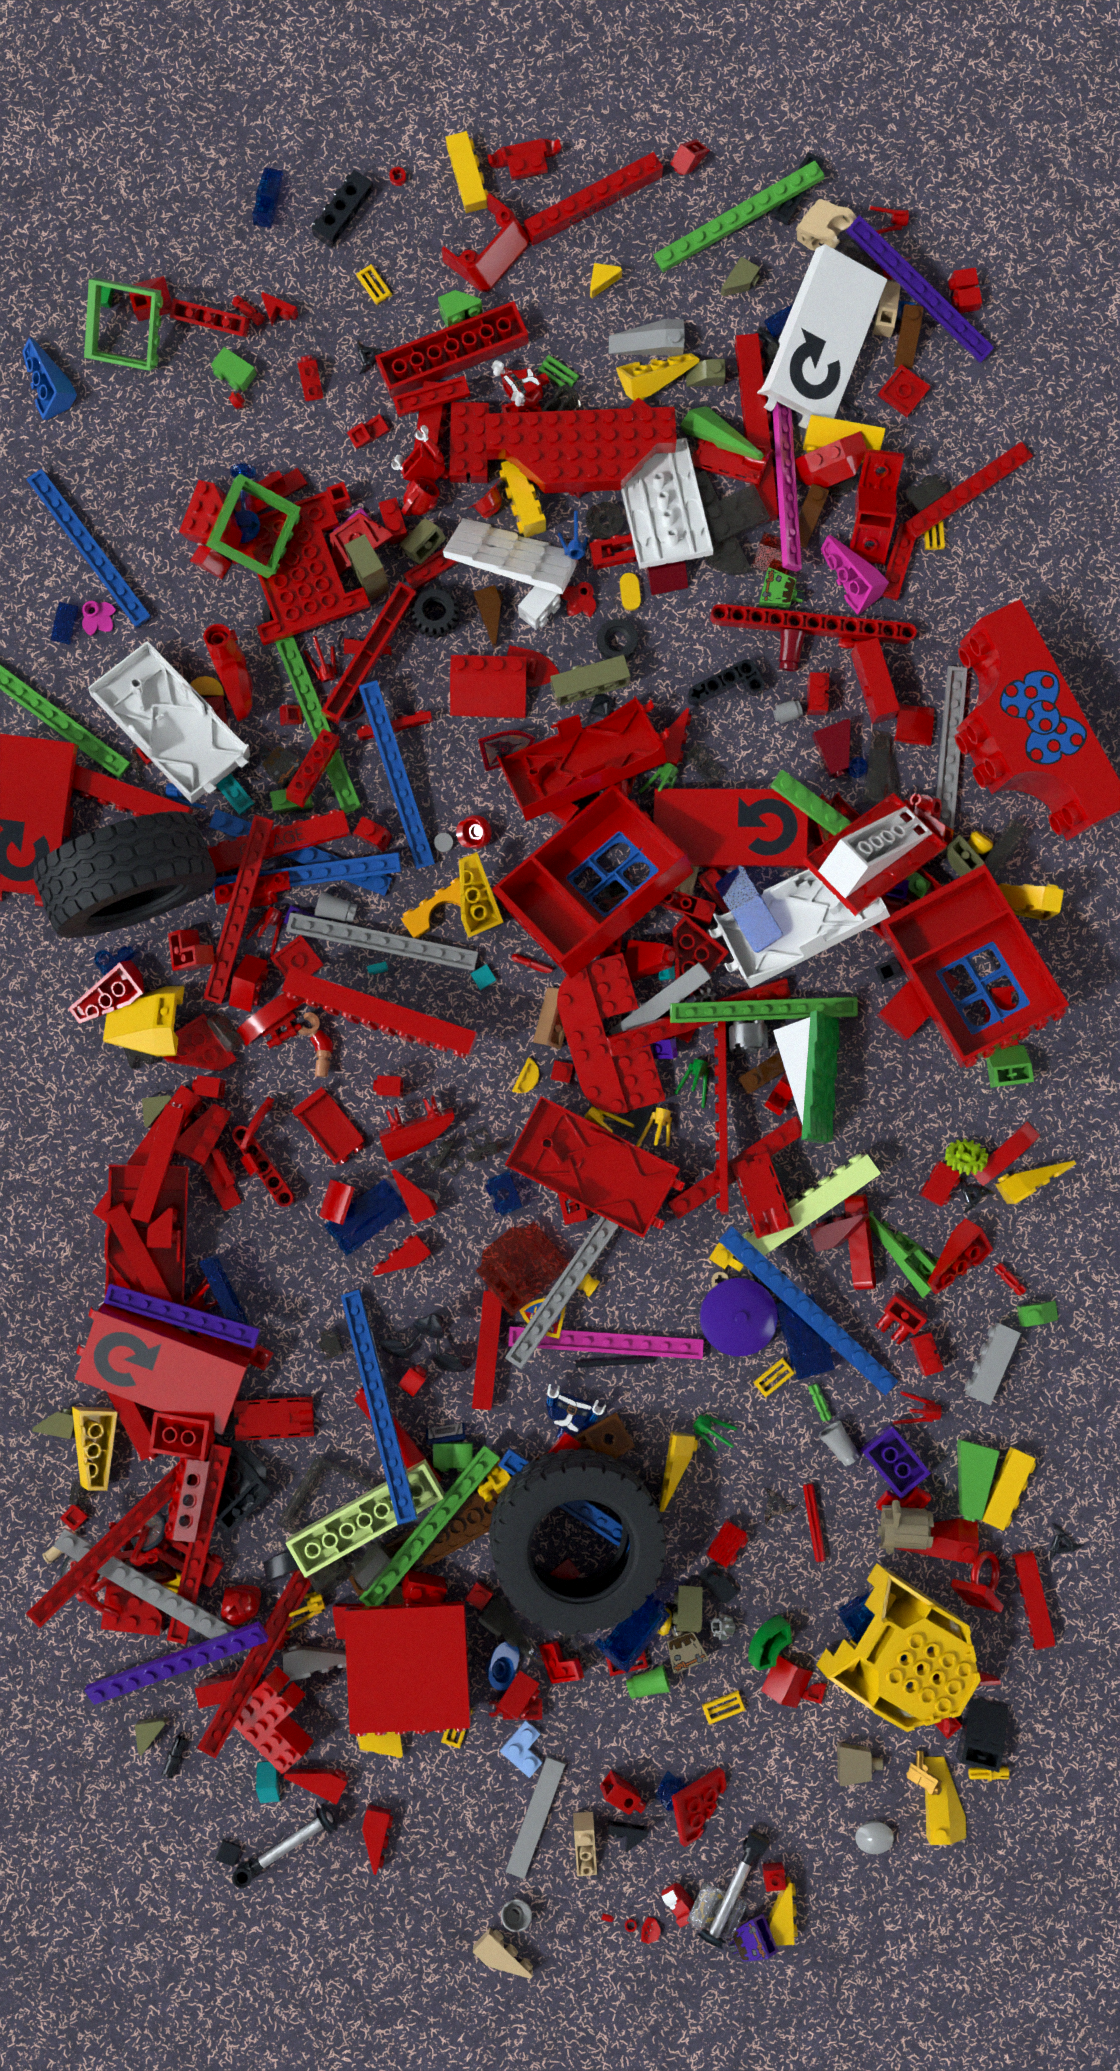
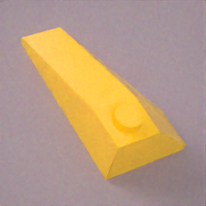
[616,353,699,401]
[459,852,503,937]
[995,1161,1076,1204]
[659,1431,698,1512]
[924,1757,966,1845]

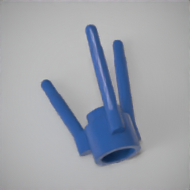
[558,510,588,560]
[166,783,206,809]

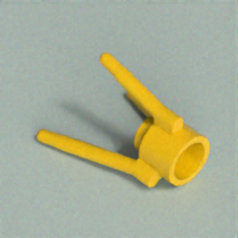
[585,1106,634,1133]
[636,1108,672,1147]
[286,1591,326,1631]

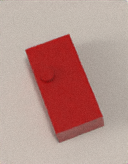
[851,637,900,725]
[876,971,959,1041]

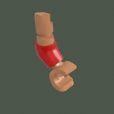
[298,1012,333,1077]

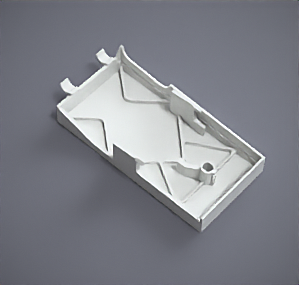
[708,869,890,988]

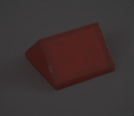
[751,532,790,575]

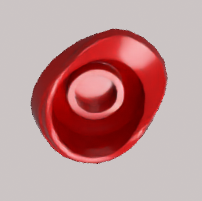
[456,815,492,849]

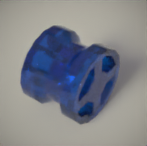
[847,757,868,778]

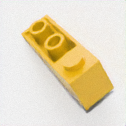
[768,1877,798,1946]

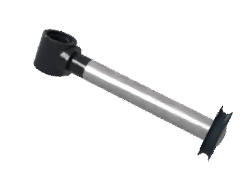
[232,1804,338,1889]
[697,1828,769,1949]

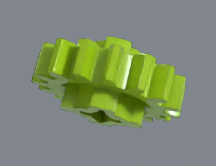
[945,1139,988,1175]

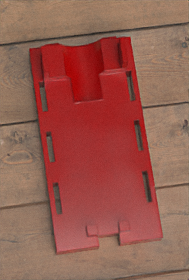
[691,438,772,486]
[731,1152,794,1239]
[234,1396,314,1441]

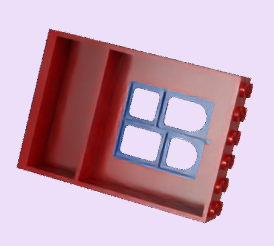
[491,785,694,979]
[880,864,1069,1068]

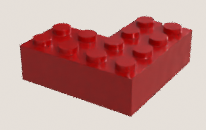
[234,1666,314,1774]

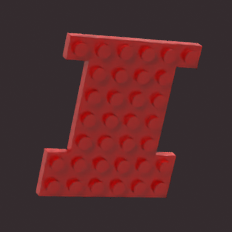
[232,491,371,646]

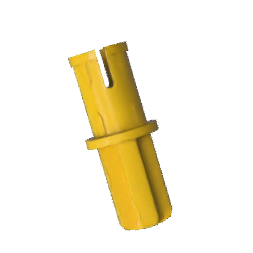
[968,1766,1009,1782]

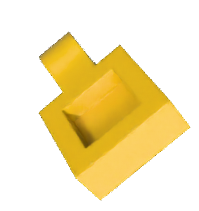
[709,1243,744,1272]

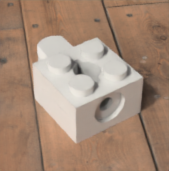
[518,582,569,630]

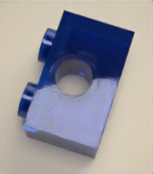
[485,1171,523,1216]

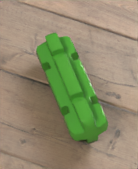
[808,1383,832,1422]

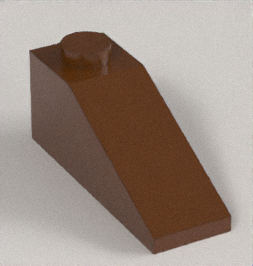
[893,304,923,369]
[798,484,830,548]
[474,585,504,649]
[737,1051,785,1095]

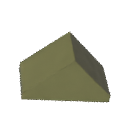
[142,1095,173,1129]
[135,1717,169,1756]

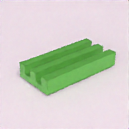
[538,355,579,392]

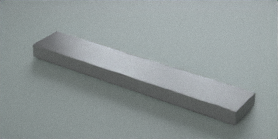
[609,962,711,1035]
[506,1756,565,1879]

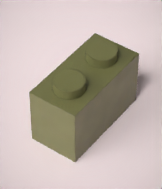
[399,518,446,565]
[673,1586,703,1632]

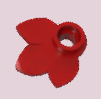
[561,582,596,617]

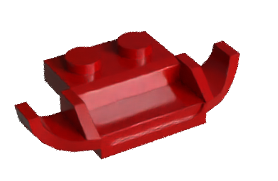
[487,138,561,181]

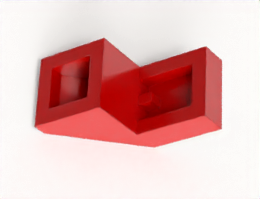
[764,1071,793,1116]

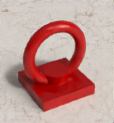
[951,1551,1004,1613]

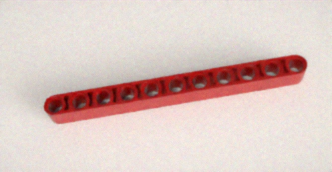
[710,604,917,644]

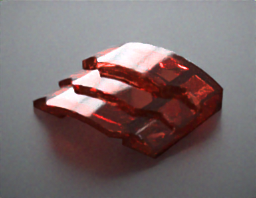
[475,1221,569,1317]

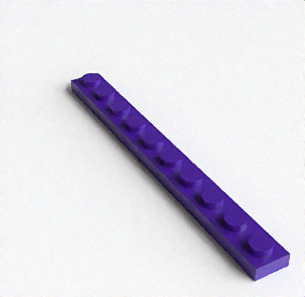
[845,215,994,363]
[84,1622,269,1705]

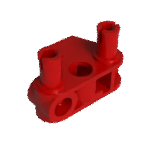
[910,794,954,849]

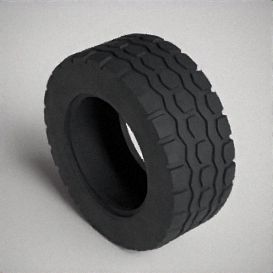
[34,811,216,938]
[489,1448,666,1634]

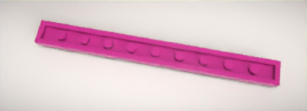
[773,402,802,572]
[508,1326,704,1359]

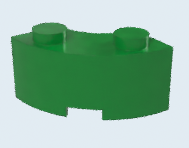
[748,1615,792,1671]

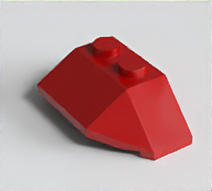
[795,431,867,488]

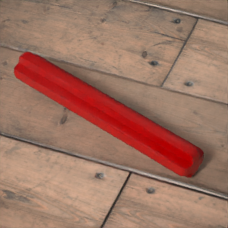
[803,1483,826,1562]

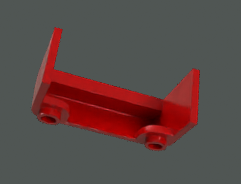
[441,193,529,292]

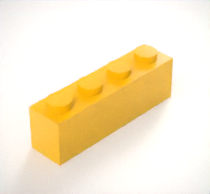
[445,131,488,213]
[982,1447,1036,1531]

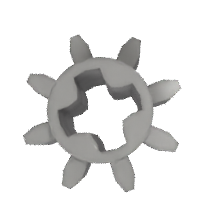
[692,986,716,1002]
[711,1614,735,1640]

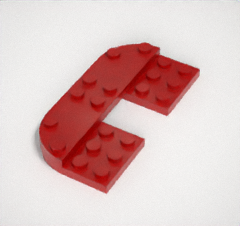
[557,952,666,1114]

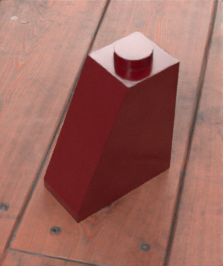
[812,718,850,778]

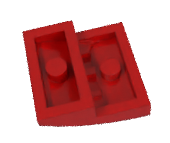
[319,1179,355,1225]

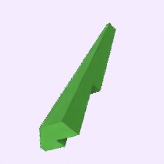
[680,406,764,461]
[869,1211,939,1298]

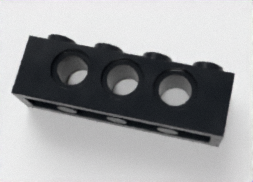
[312,170,374,248]

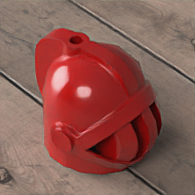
[401,477,440,516]
[220,1585,261,1626]

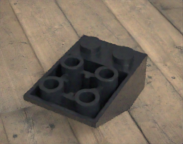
[956,1698,1008,1773]

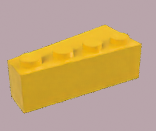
[499,461,546,538]

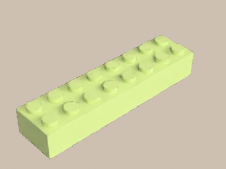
[742,1154,881,1256]
[285,1459,445,1578]

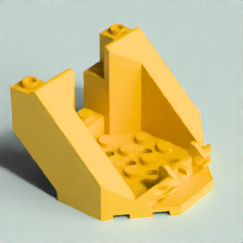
[816,1563,981,1732]

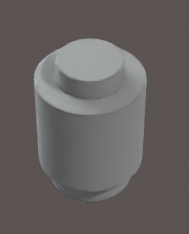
[773,700,803,724]

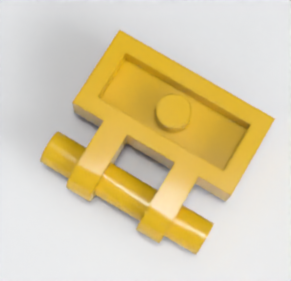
[477,1451,511,1502]

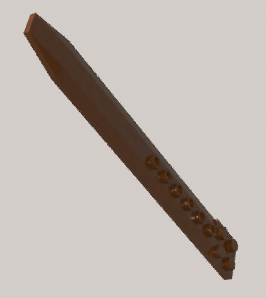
[348,1412,635,1595]

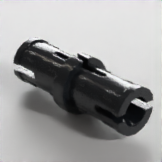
[161,1735,188,1779]

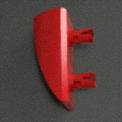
[379,1095,455,1162]

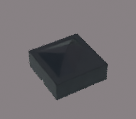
[589,694,613,718]

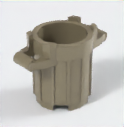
[878,1500,934,1554]

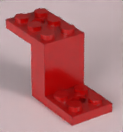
[849,448,904,565]

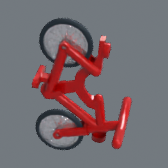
[60,1512,167,1618]

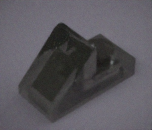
[123,1047,163,1069]

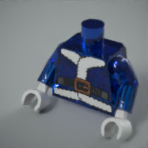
[546,1384,606,1438]

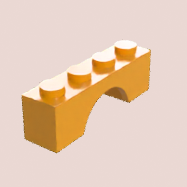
[401,877,461,939]

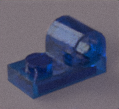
[94,945,138,976]

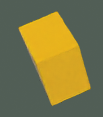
[590,263,622,298]

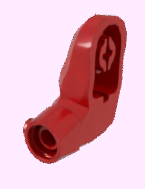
[203,624,253,722]

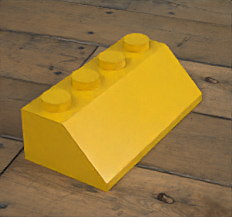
[802,415,885,463]

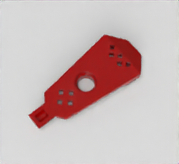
[601,1913,661,1944]

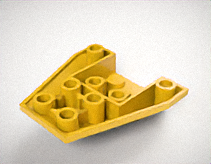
[103,986,184,1056]

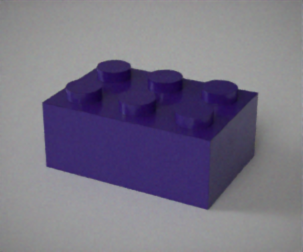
[860,1424,931,1498]

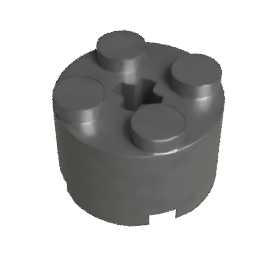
[729,1020,768,1054]

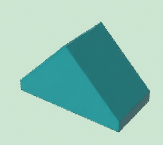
[256,1761,280,1803]

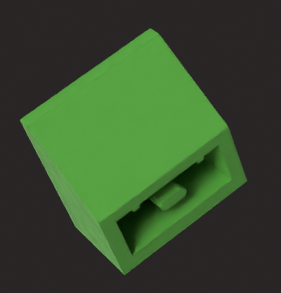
[438,290,483,327]
[986,1045,1034,1088]

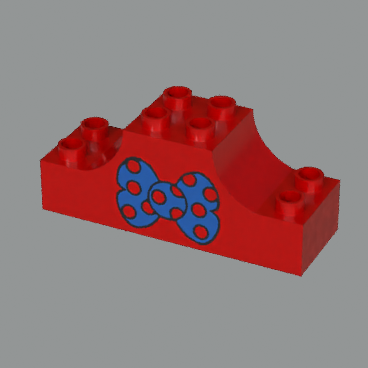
[955,599,1120,841]

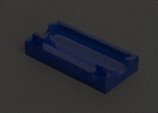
[323,1178,408,1256]
[199,1255,250,1325]
[775,1293,835,1380]

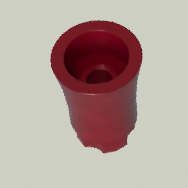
[779,629,806,672]

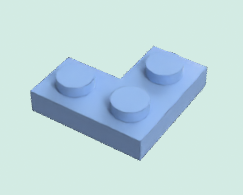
[500,1720,543,1778]

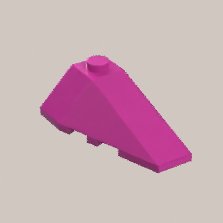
[821,535,889,615]

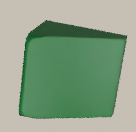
[101,286,114,308]

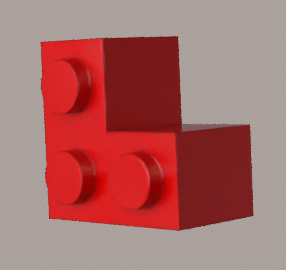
[168,930,215,971]
[229,954,269,1012]

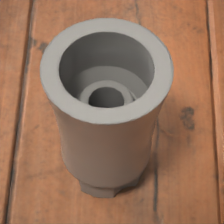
[314,891,357,923]
[818,1420,860,1466]

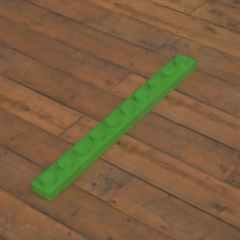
[653,161,824,272]
[275,635,362,815]
[0,665,131,779]
[770,770,931,900]
[670,997,858,1023]
[359,1445,500,1606]

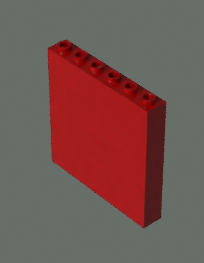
[344,1601,471,1737]

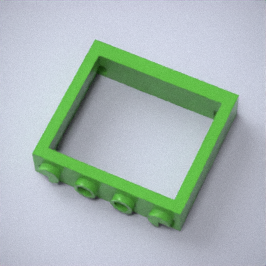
[84,277,163,371]
[206,474,301,578]

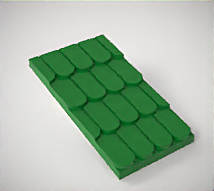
[773,1010,839,1144]

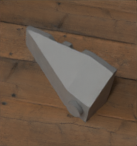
[609,319,684,356]
[283,1644,346,1681]

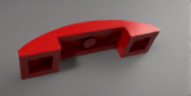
[235,993,305,1046]
[970,1121,1040,1186]
[197,1332,274,1371]

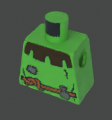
[758,567,805,609]

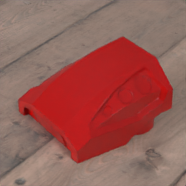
[894,702,934,746]

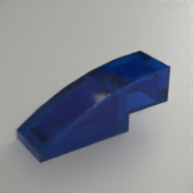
[252,167,283,228]

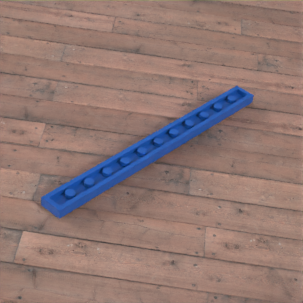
[718,1226,898,1396]
[341,1290,418,1525]

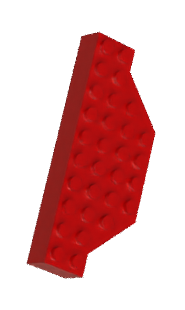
[485,407,677,493]
[282,968,478,1059]

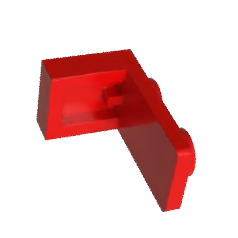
[297,355,323,401]

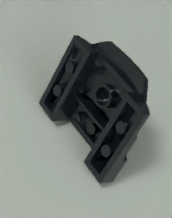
[187,1434,271,1534]

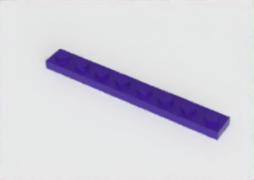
[104,1283,261,1349]

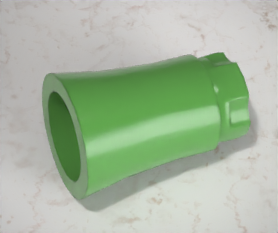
[626,1665,671,1699]

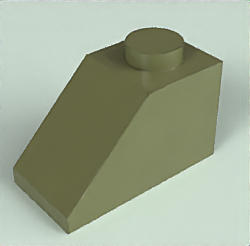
[720,257,761,297]
[686,359,725,387]
[946,835,984,877]
[32,1408,75,1439]

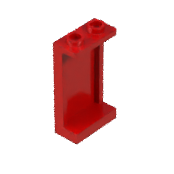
[291,1087,366,1165]

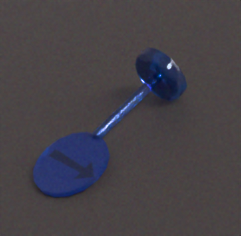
[230,463,261,543]

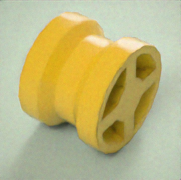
[577,1273,600,1297]

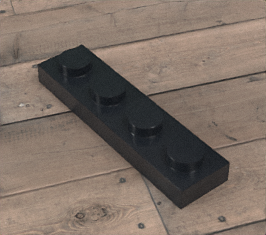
[771,152,824,225]

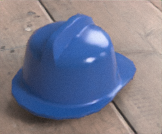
[485,1641,520,1690]

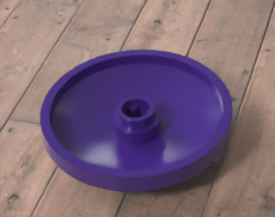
[699,1278,778,1357]

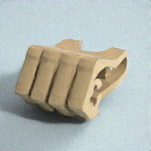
[796,199,857,251]

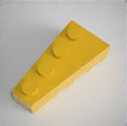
[72,1407,117,1491]

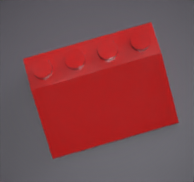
[450,655,528,719]

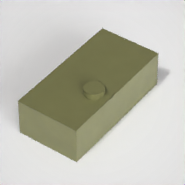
[344,534,390,601]
[550,655,630,707]

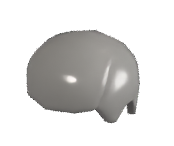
[501,1899,532,1932]

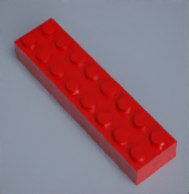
[375,301,529,399]

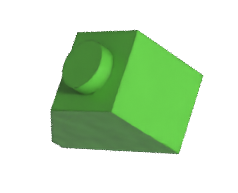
[1017,1301,1058,1327]

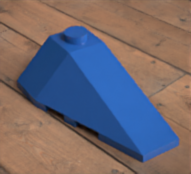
[22,337,77,420]

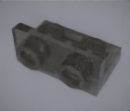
[307,1557,355,1597]

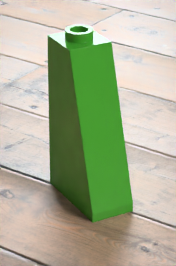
[957,1439,1000,1522]

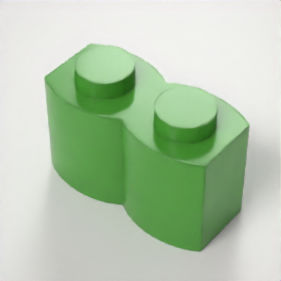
[433,1442,473,1472]

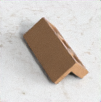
[533,987,565,1049]

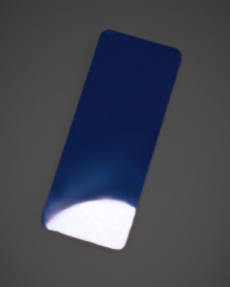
[715,866,783,953]

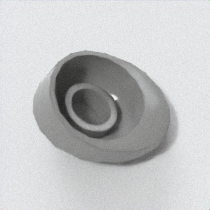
[855,1820,894,1854]

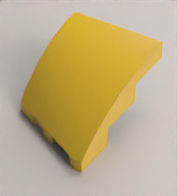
[356,1732,403,1758]

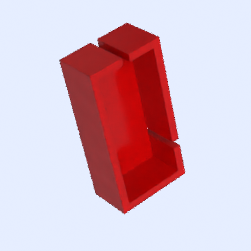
[449,402,490,483]

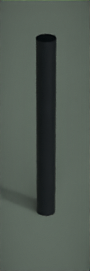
[575,1356,653,1368]

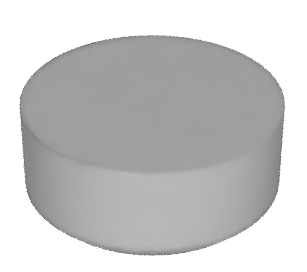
[434,833,453,853]

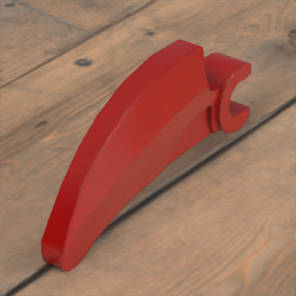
[240,1096,275,1150]

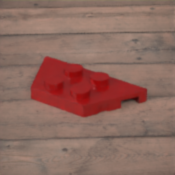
[330,513,395,575]

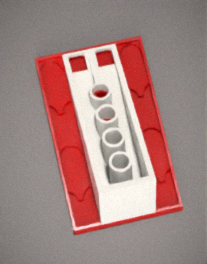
[802,793,947,916]

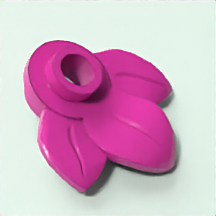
[82,601,116,636]

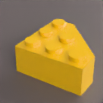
[998,883,1064,921]

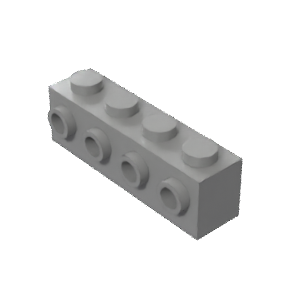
[964,1322,1021,1405]

